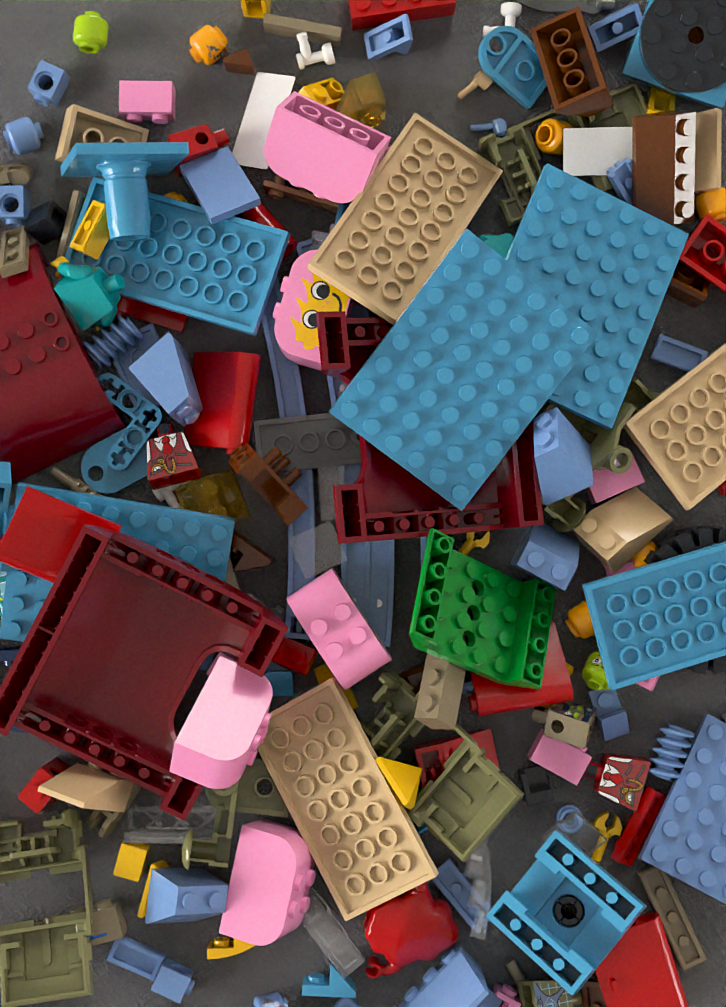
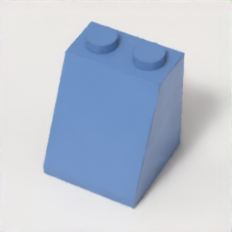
[128,332,203,427]
[533,407,594,505]
[509,524,580,590]
[145,867,228,924]

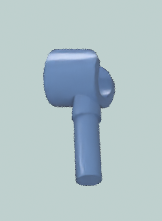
[471,118,507,137]

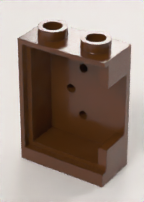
[228,443,308,526]

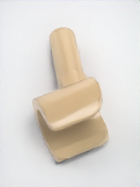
[457,71,493,100]

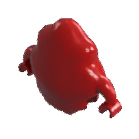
[363,882,459,979]

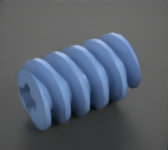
[83,315,144,369]
[648,722,695,782]

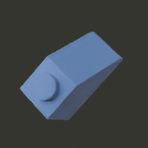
[587,3,643,52]

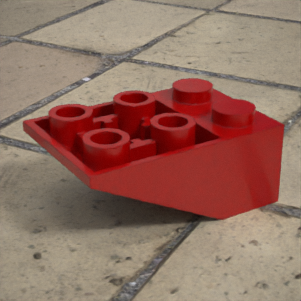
[414,728,501,788]

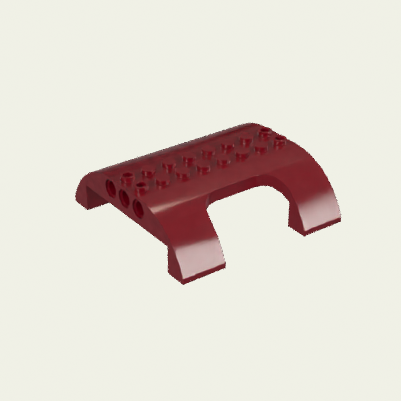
[0,242,127,485]
[316,311,544,544]
[0,525,288,821]

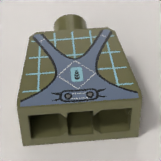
[517,980,582,1007]

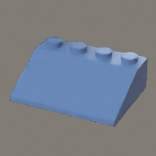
[392,945,489,1007]

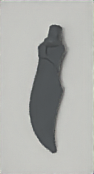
[516,0,615,16]

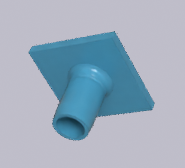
[60,142,189,241]

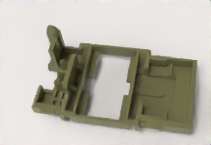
[476,81,647,229]
[357,672,525,862]
[0,808,95,1007]

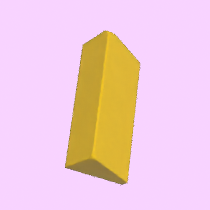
[69,200,110,260]

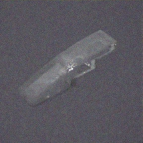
[463,839,492,940]
[301,886,365,979]

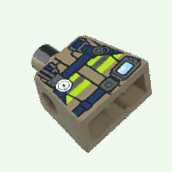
[532,702,598,749]

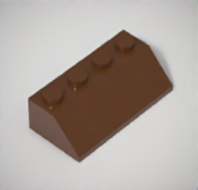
[530,6,614,117]
[632,110,696,225]

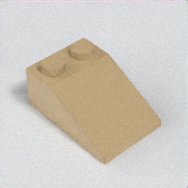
[55,104,149,162]
[573,486,673,574]
[38,762,134,812]

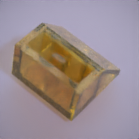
[335,71,386,127]
[175,468,251,523]

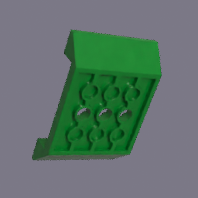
[409,528,556,689]

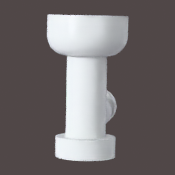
[483,2,522,37]
[296,32,335,70]
[152,480,193,509]

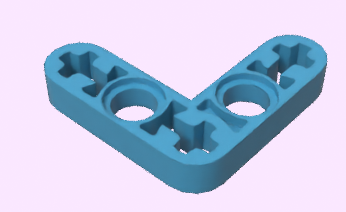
[99,373,164,471]

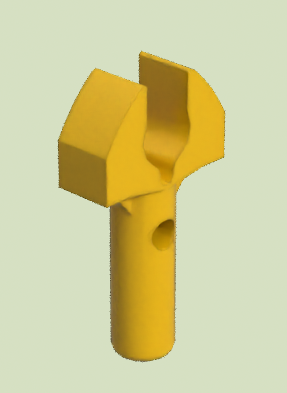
[457,531,490,556]
[591,811,622,862]

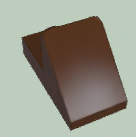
[230,530,276,572]

